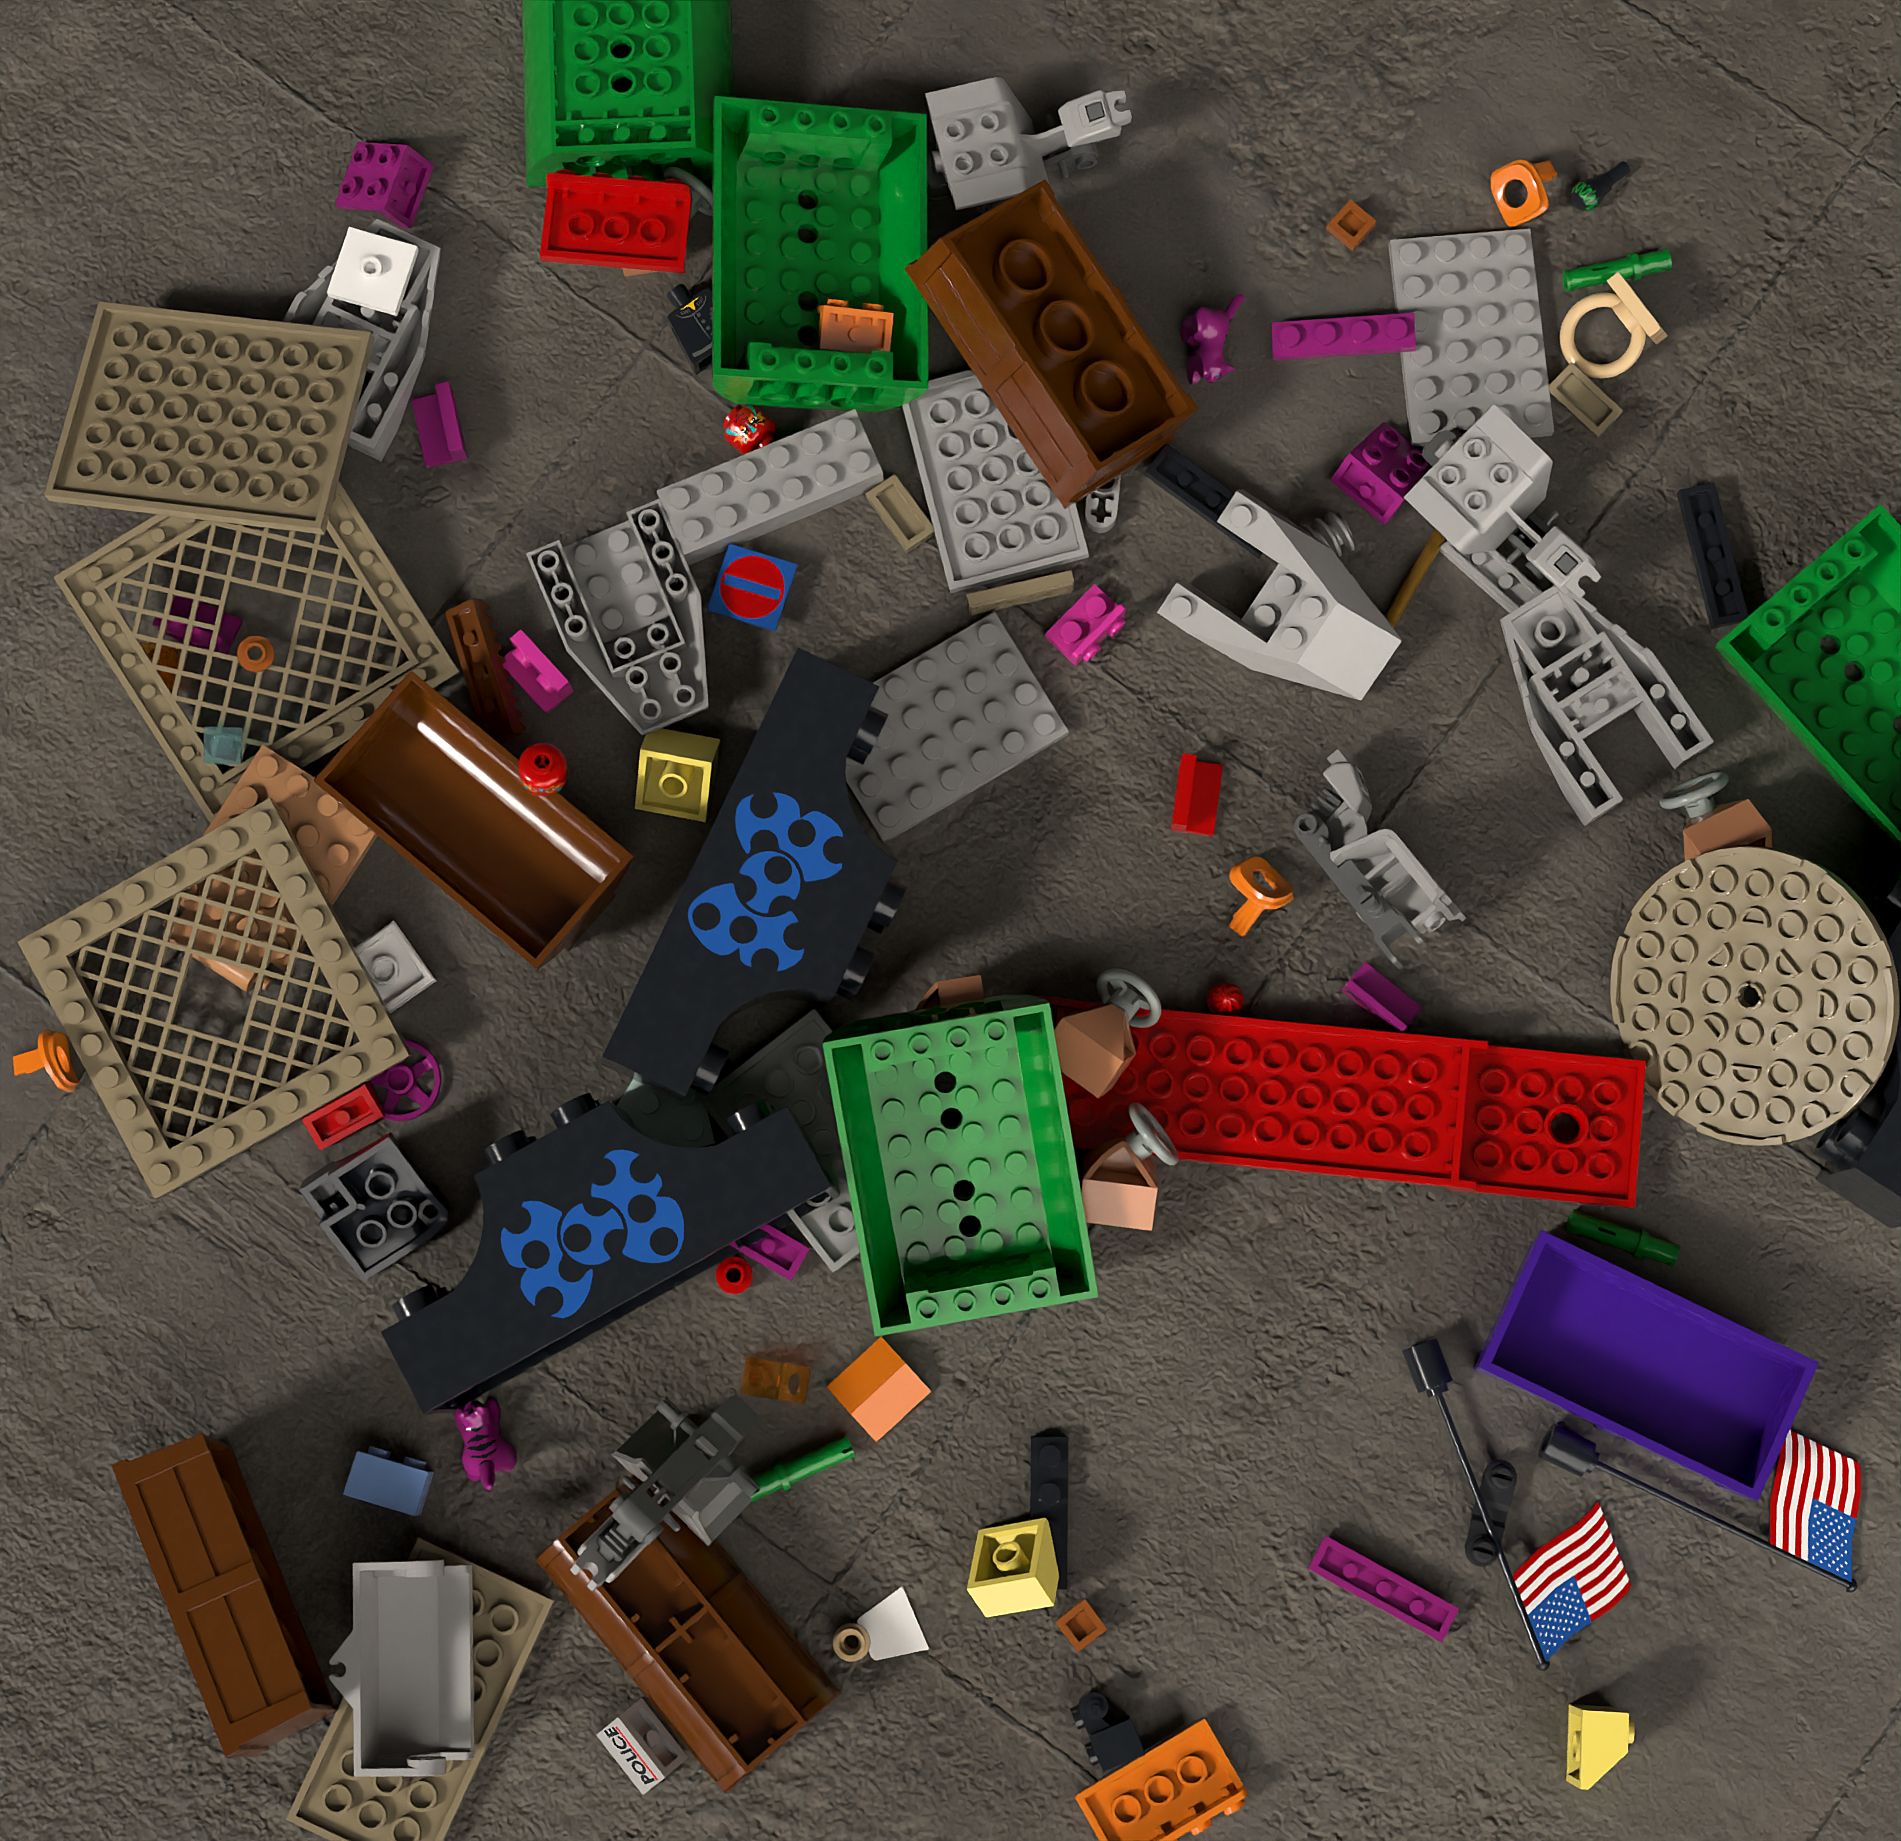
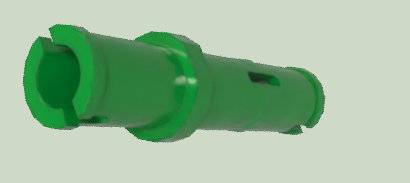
[1562,248,1672,292]
[1566,1209,1680,1267]
[750,1435,856,1502]

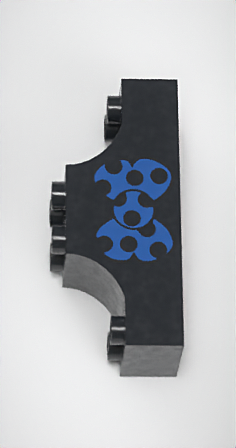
[601,648,907,1101]
[381,1093,840,1414]

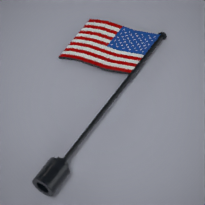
[1402,1338,1631,1671]
[1538,1423,1861,1593]

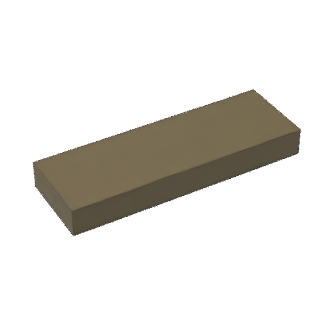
[966,570,1074,616]

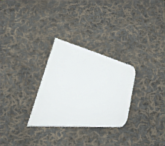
[857,1587,929,1660]

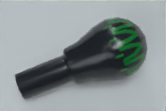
[1571,161,1630,212]

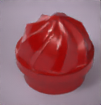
[1207,982,1244,1016]

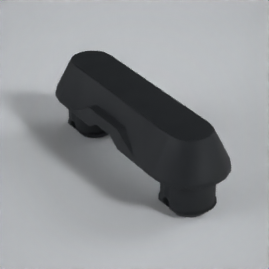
[1465,1460,1517,1567]

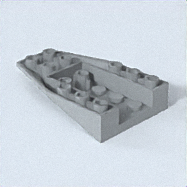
[526,499,709,736]

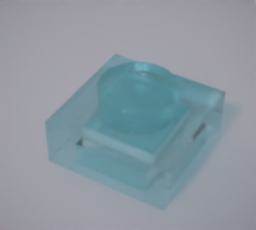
[203,727,243,765]

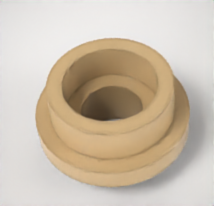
[833,1623,871,1662]

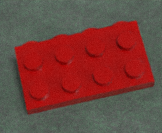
[540,170,693,273]

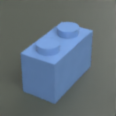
[343,1446,434,1516]

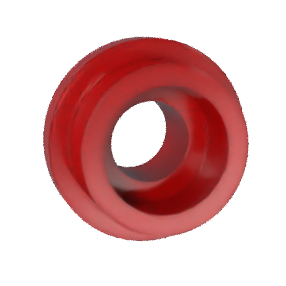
[716,1257,753,1294]

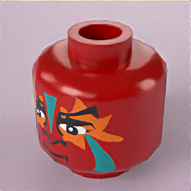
[723,405,776,455]
[518,743,568,797]

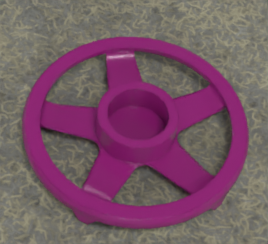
[370,1040,442,1122]

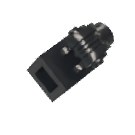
[1070,1690,1145,1772]

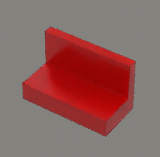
[1170,753,1223,836]

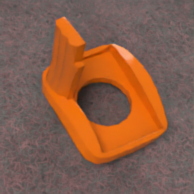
[1490,159,1557,226]
[1228,856,1294,937]
[13,1030,80,1092]

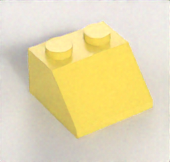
[635,728,720,822]
[967,1518,1059,1617]
[1566,1704,1635,1790]

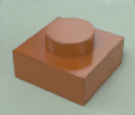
[1326,199,1377,251]
[1055,1598,1108,1652]

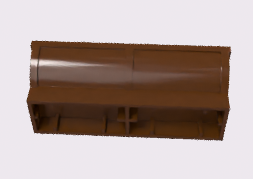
[313,670,635,970]
[535,1474,841,1793]

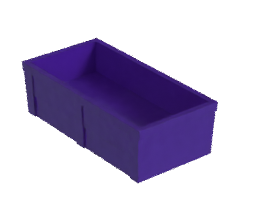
[1473,1230,1819,1502]

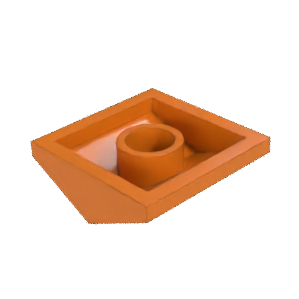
[827,1337,931,1442]

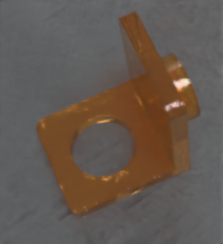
[741,1357,811,1404]

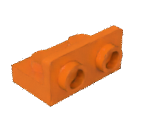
[817,299,894,354]

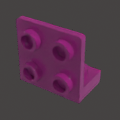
[335,142,434,229]
[1331,422,1432,526]

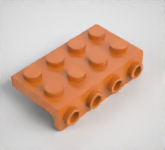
[1074,1717,1249,1841]

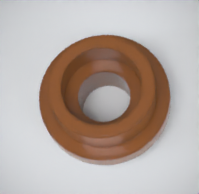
[237,636,275,672]

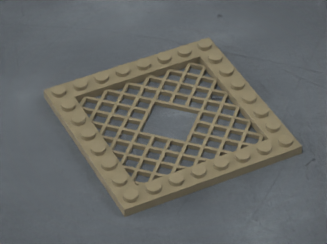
[54,480,460,824]
[18,798,413,1199]

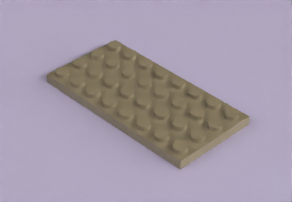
[286,1537,555,1841]

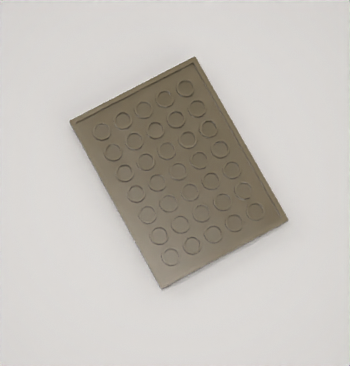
[44,302,374,535]

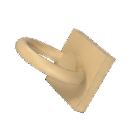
[1560,272,1668,379]

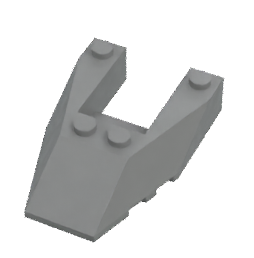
[282,219,441,461]
[1157,489,1402,700]
[1500,585,1714,826]

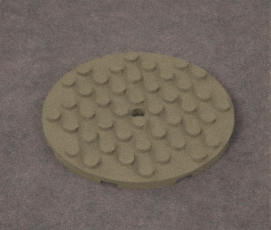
[1610,846,1899,1146]

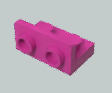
[1045,584,1127,666]
[502,629,573,713]

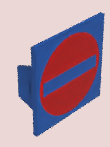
[707,544,797,632]

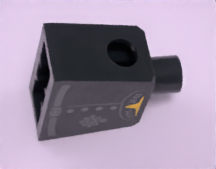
[667,284,712,375]

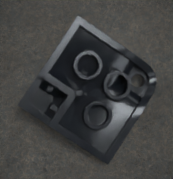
[299,1132,450,1282]

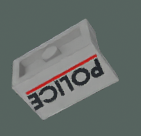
[596,1698,688,1795]

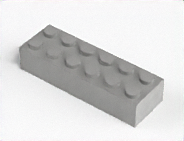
[656,409,884,566]

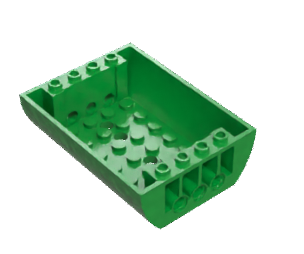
[522,0,734,187]
[712,96,928,413]
[1715,504,1901,852]
[822,994,1099,1337]

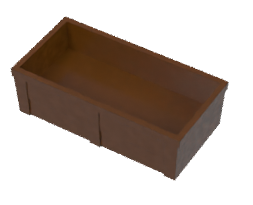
[905,180,1198,509]
[111,1433,337,1757]

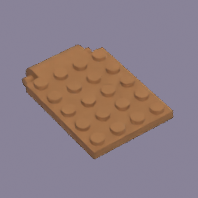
[163,744,378,992]

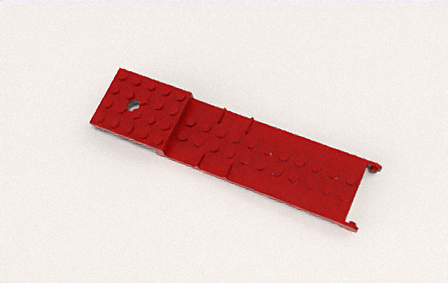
[1031,995,1646,1209]

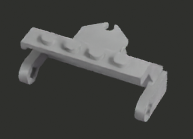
[329,1560,474,1777]

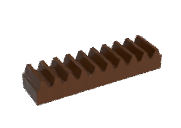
[445,598,526,744]

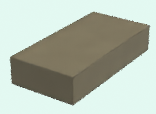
[1548,362,1623,438]
[866,474,935,554]

